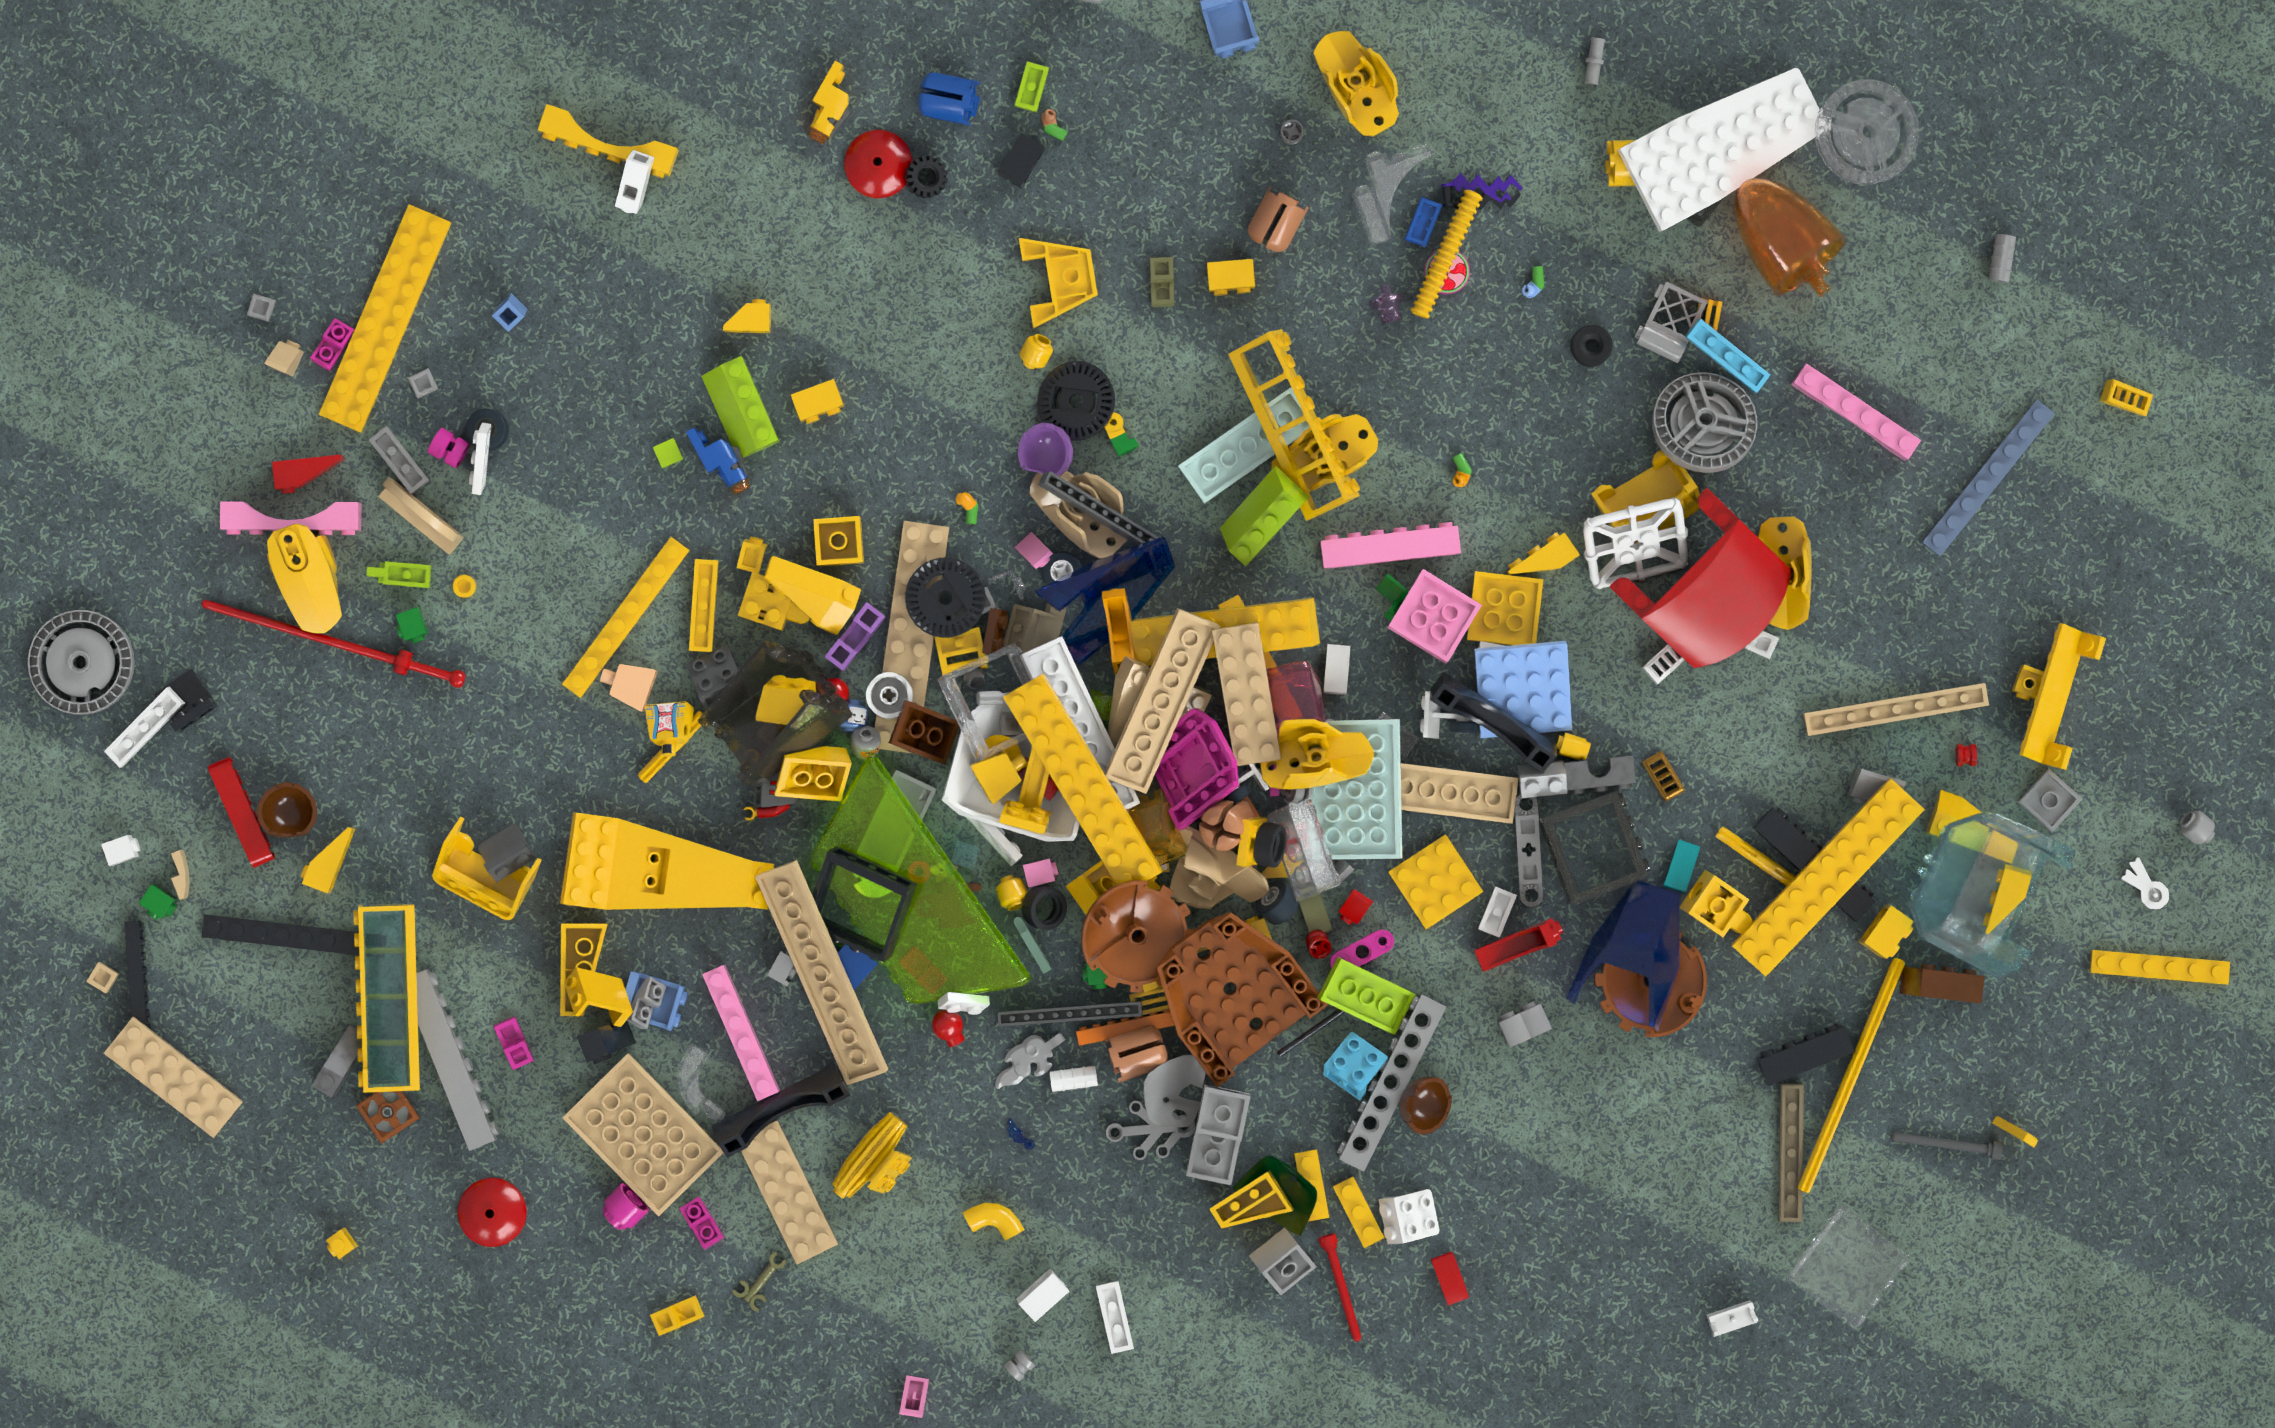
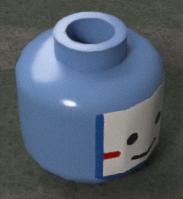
[837,699,868,733]

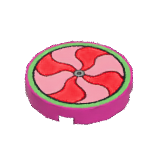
[1424,252,1470,295]

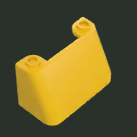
[1591,450,1700,544]

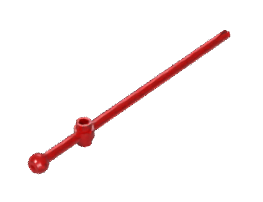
[201,600,466,688]

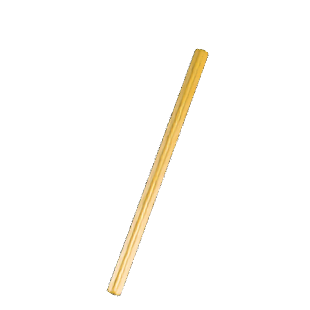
[1798,958,1905,1193]

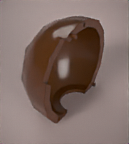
[257,782,318,838]
[1399,1076,1452,1135]

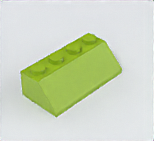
[701,356,780,458]
[1220,466,1309,566]

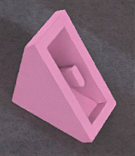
[899,1375,929,1418]

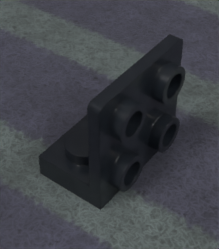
[155,669,218,732]

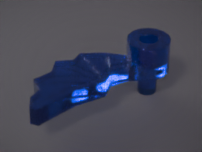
[1007,1118,1035,1150]

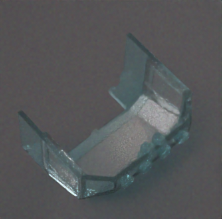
[1909,812,2076,978]

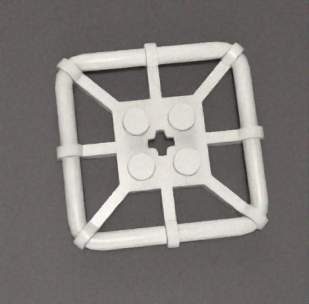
[1583,497,1688,589]

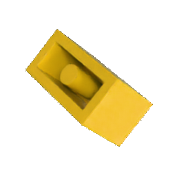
[1207,259,1255,296]
[791,379,844,424]

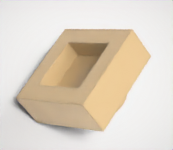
[86,962,119,993]

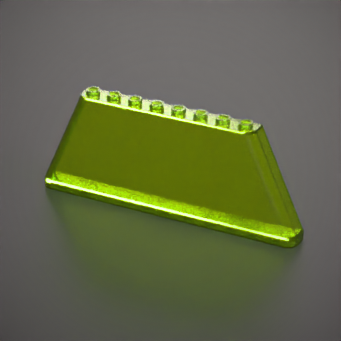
[810,753,1033,1005]

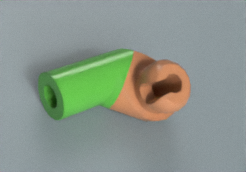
[1041,109,1068,141]

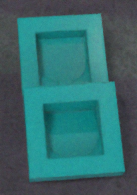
[1663,839,1700,893]

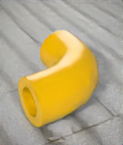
[962,1203,1025,1241]

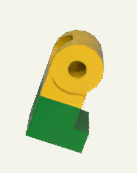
[1105,412,1139,457]

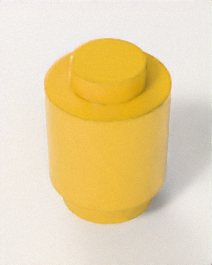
[1556,732,1591,761]

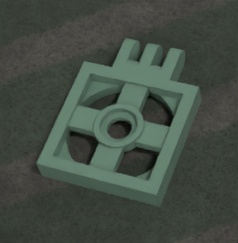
[1014,917,1052,974]

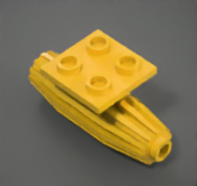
[832,1112,912,1199]

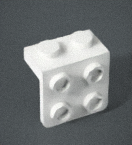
[1378,1189,1439,1244]

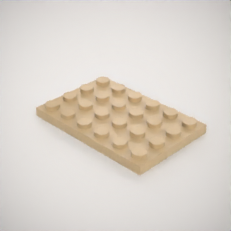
[562,1053,723,1216]

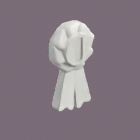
[2121,857,2169,909]

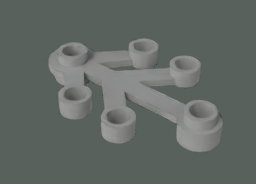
[1106,1100,1195,1160]

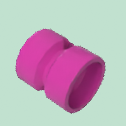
[427,428,471,469]

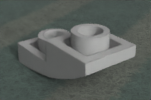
[626,977,666,1029]

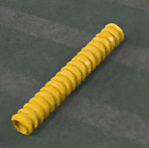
[1410,190,1483,319]

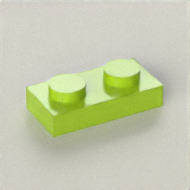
[1015,62,1049,113]

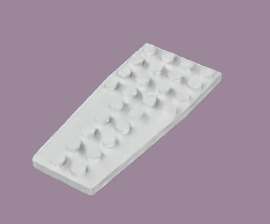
[1618,68,1828,232]

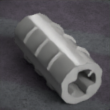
[1989,234,2016,283]

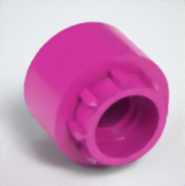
[603,1183,649,1230]

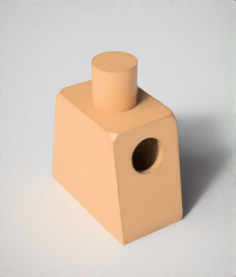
[600,664,658,712]

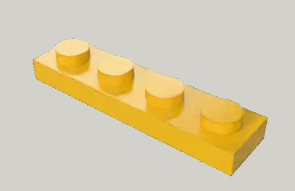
[689,559,719,652]

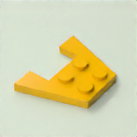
[1019,238,1098,329]

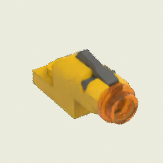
[807,61,850,144]

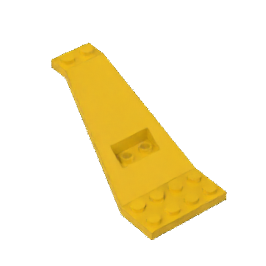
[560,812,774,910]

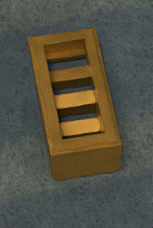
[1642,751,1685,802]

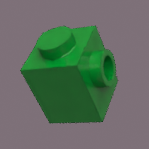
[396,607,429,644]
[138,884,178,920]
[1082,962,1107,989]

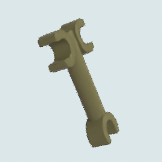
[733,1251,787,1312]

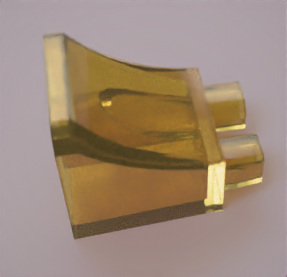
[1129,789,1187,866]

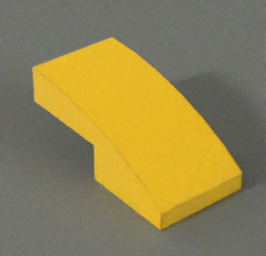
[650,1295,704,1336]

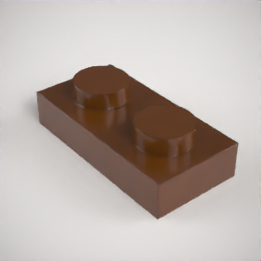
[982,608,1008,657]

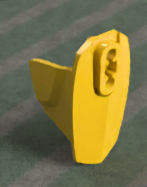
[1313,31,1399,137]
[1271,414,1378,492]
[1758,516,1812,630]
[267,523,342,633]
[1261,719,1374,789]

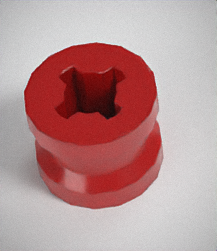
[1955,744,1977,767]
[1305,930,1331,959]

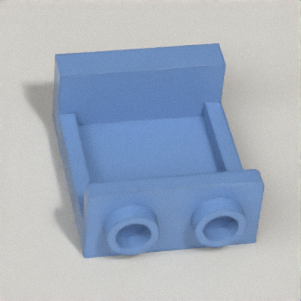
[1200,0,1259,59]
[625,971,688,1031]

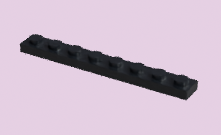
[202,914,388,958]

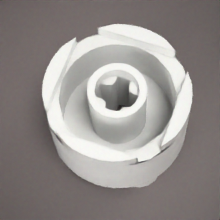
[866,672,913,719]

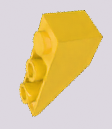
[1506,532,1580,575]
[1982,864,2032,934]

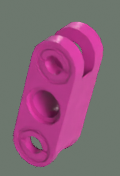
[1330,929,1394,968]

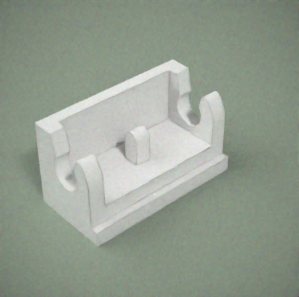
[1016,1268,1069,1322]
[1706,1300,1758,1337]

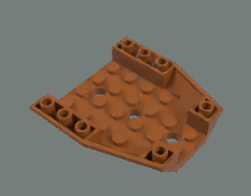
[1156,912,1328,1087]

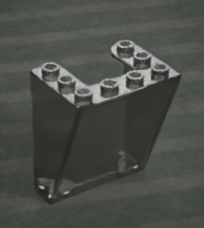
[698,641,853,787]

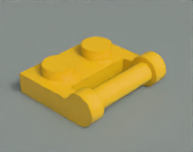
[935,627,988,677]

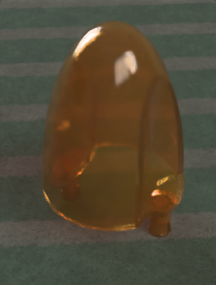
[1734,178,1847,297]

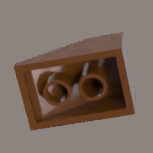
[889,700,961,765]

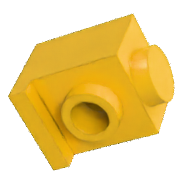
[2012,665,2044,701]
[326,1228,358,1259]

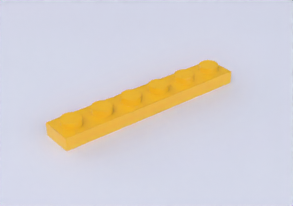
[2090,950,2230,985]

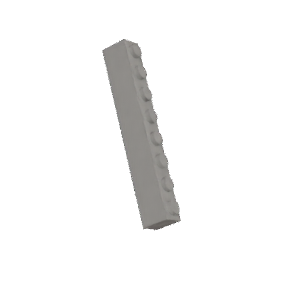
[400,969,499,1151]

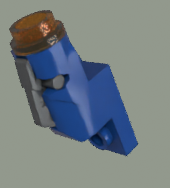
[686,428,751,495]

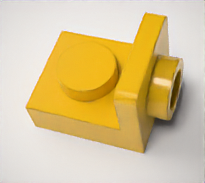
[736,537,767,574]

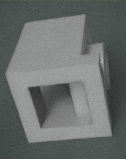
[767,950,797,986]

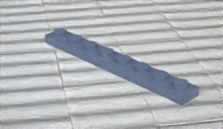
[1921,400,2055,557]

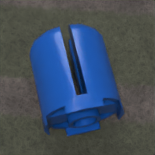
[917,72,980,126]

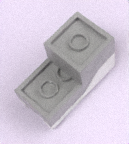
[1186,1084,1251,1185]

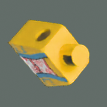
[645,701,694,757]

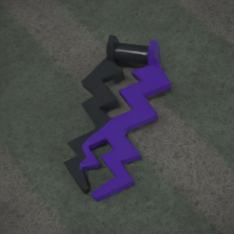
[1441,173,1523,210]

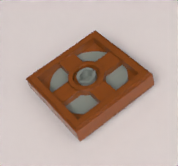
[356,1080,420,1144]

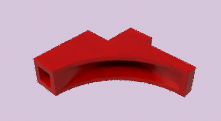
[1473,918,1563,972]

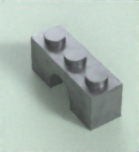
[1564,756,1636,795]

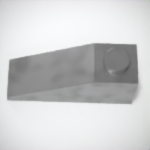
[312,1025,370,1097]

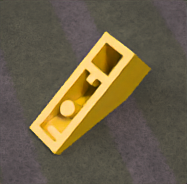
[301,827,355,893]

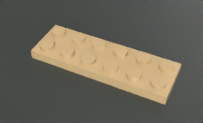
[1212,622,1281,766]
[1400,763,1519,824]
[104,1016,243,1138]
[741,1120,838,1264]

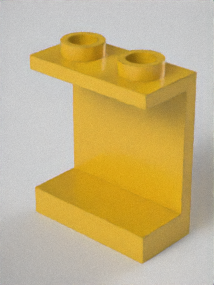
[564,967,633,1027]

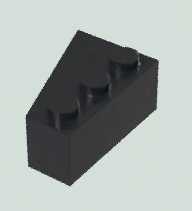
[577,1021,636,1065]

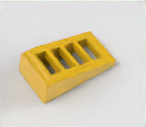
[2100,379,2153,416]

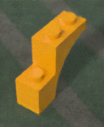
[1102,588,1135,676]

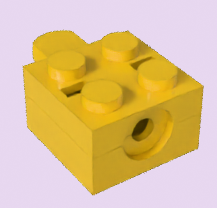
[738,572,810,631]
[1679,870,1753,937]

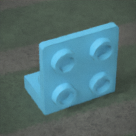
[1323,1032,1388,1101]

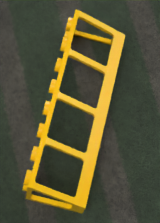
[1228,329,1360,521]

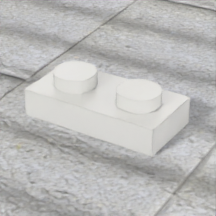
[1478,886,1517,938]
[938,992,990,1015]

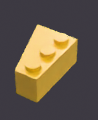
[1210,1170,1294,1228]

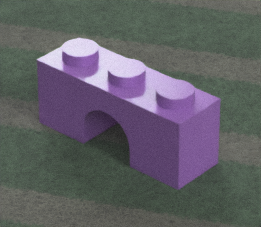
[825,602,886,672]

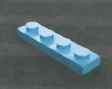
[1685,319,1770,393]

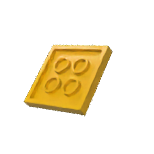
[1467,571,1544,645]
[1388,834,1483,929]

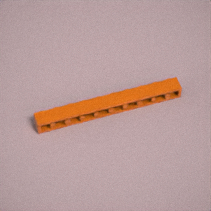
[1076,1009,1175,1046]

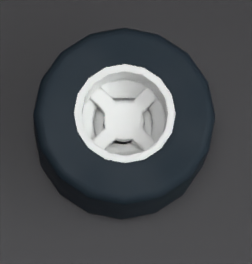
[1041,551,1083,593]

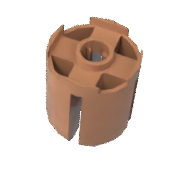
[1247,186,1309,252]
[1199,799,1255,851]
[1105,1025,1168,1083]

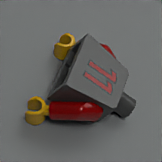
[744,749,797,821]

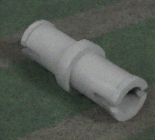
[1584,37,1605,85]

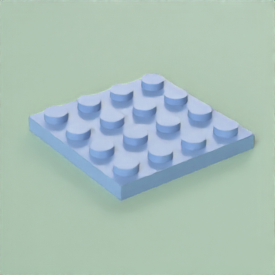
[1474,641,1572,738]

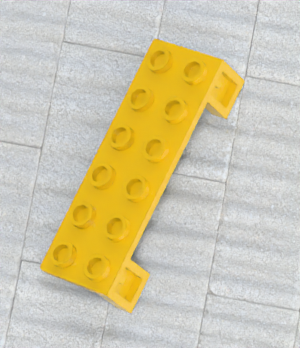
[2020,623,2106,770]

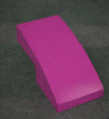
[494,1016,534,1070]

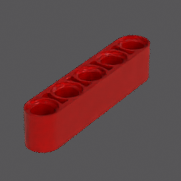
[208,757,275,868]

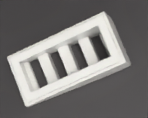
[1641,644,1684,685]

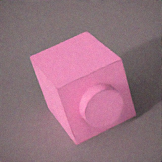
[1023,858,1059,888]

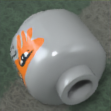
[850,726,881,759]

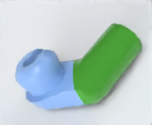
[1522,266,1544,298]

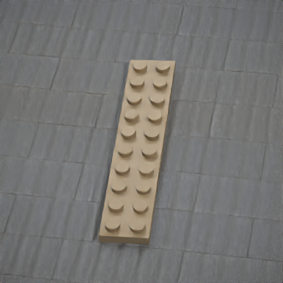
[875,521,949,754]
[755,860,889,1085]

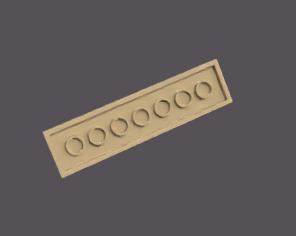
[1104,608,1220,794]

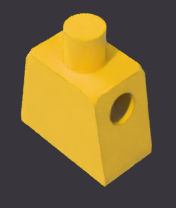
[969,752,1028,804]

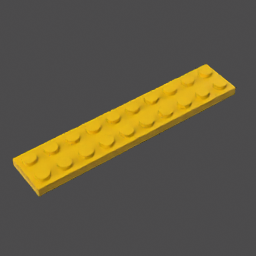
[319,204,452,433]
[1003,673,1163,884]
[1731,778,1925,977]

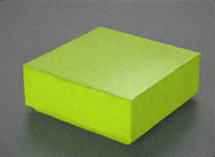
[653,438,683,468]

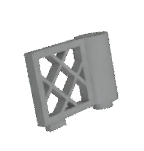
[1634,282,1708,363]

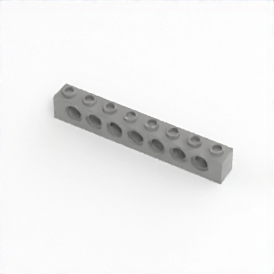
[1337,994,1446,1172]

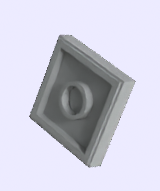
[2017,768,2082,833]

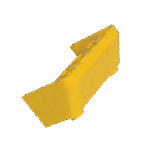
[432,816,542,920]

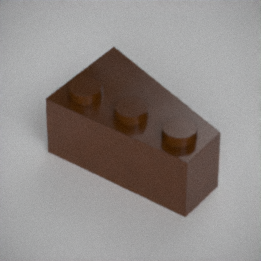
[1900,964,1985,1003]

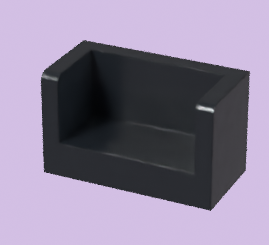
[998,133,1045,189]

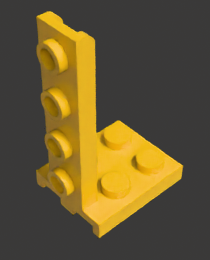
[999,746,1051,834]

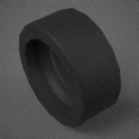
[1254,822,1287,868]
[1022,885,1067,930]

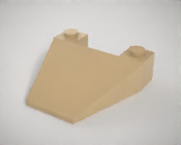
[1107,656,1212,748]

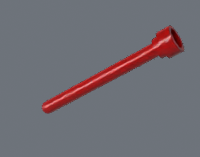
[1318,1233,1361,1342]

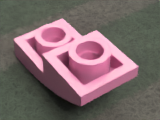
[1015,532,1053,569]

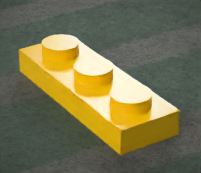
[1294,1149,1329,1221]
[1333,1176,1384,1248]

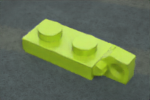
[366,561,432,588]

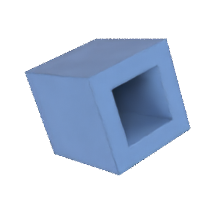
[492,293,528,332]

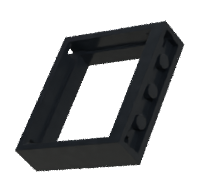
[812,846,917,962]

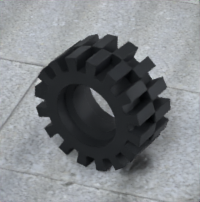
[904,156,948,198]

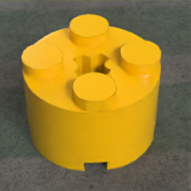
[1605,140,1635,187]

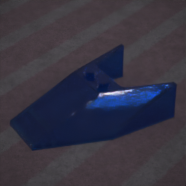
[1035,536,1175,666]
[1566,880,1680,1031]

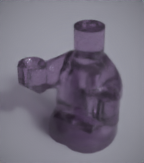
[1369,284,1405,324]

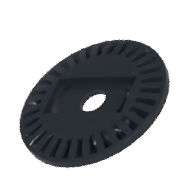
[1037,361,1115,441]
[905,557,986,638]

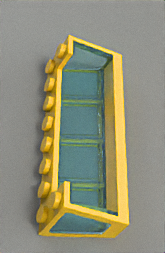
[354,904,420,1092]

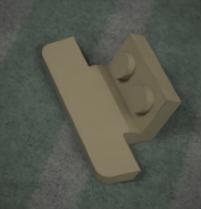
[1003,591,1068,679]

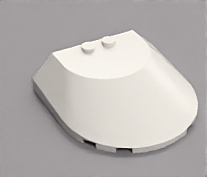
[942,692,1080,842]

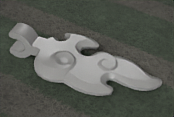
[995,1032,1066,1089]

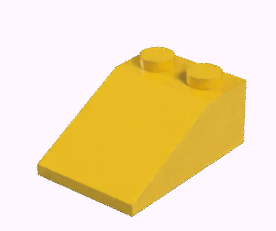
[774,746,852,801]

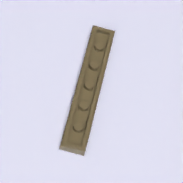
[1778,1083,1804,1222]

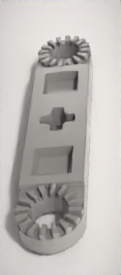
[1515,794,1543,907]

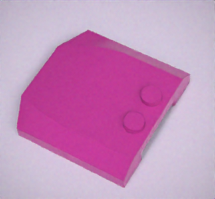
[1155,708,1239,830]

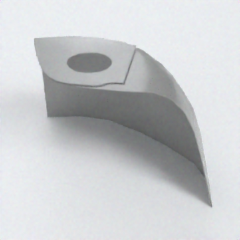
[1144,1055,1206,1127]

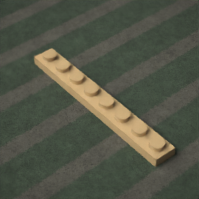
[1803,683,1989,736]

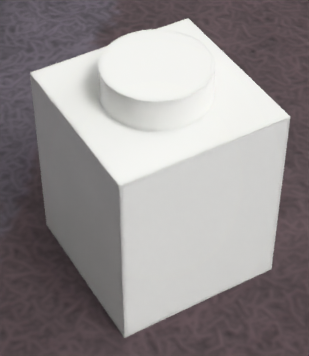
[101,835,140,866]

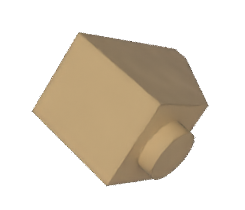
[265,339,304,377]

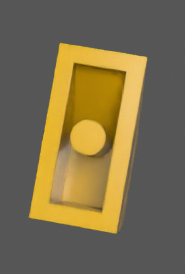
[723,299,771,333]

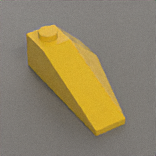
[764,556,861,635]
[1925,790,2020,864]

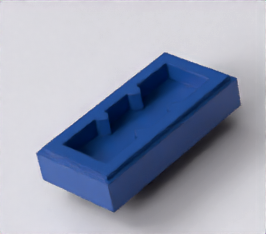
[1404,197,1442,248]

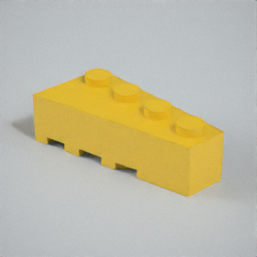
[560,923,607,1016]

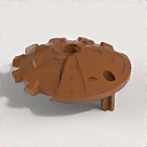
[1081,879,1194,993]
[1594,922,1707,1038]

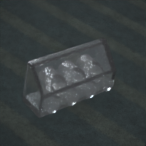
[1267,798,1341,902]

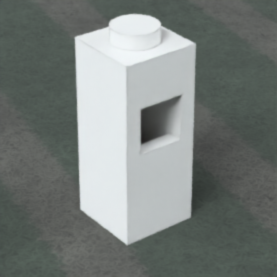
[615,150,654,214]

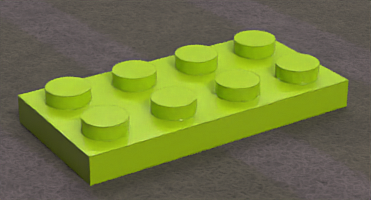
[1317,957,1416,1035]

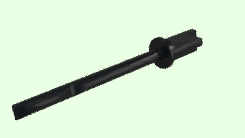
[1277,1009,1345,1056]

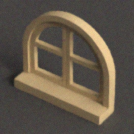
[378,477,464,555]

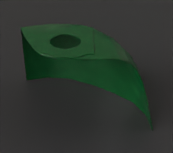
[1233,1155,1317,1236]

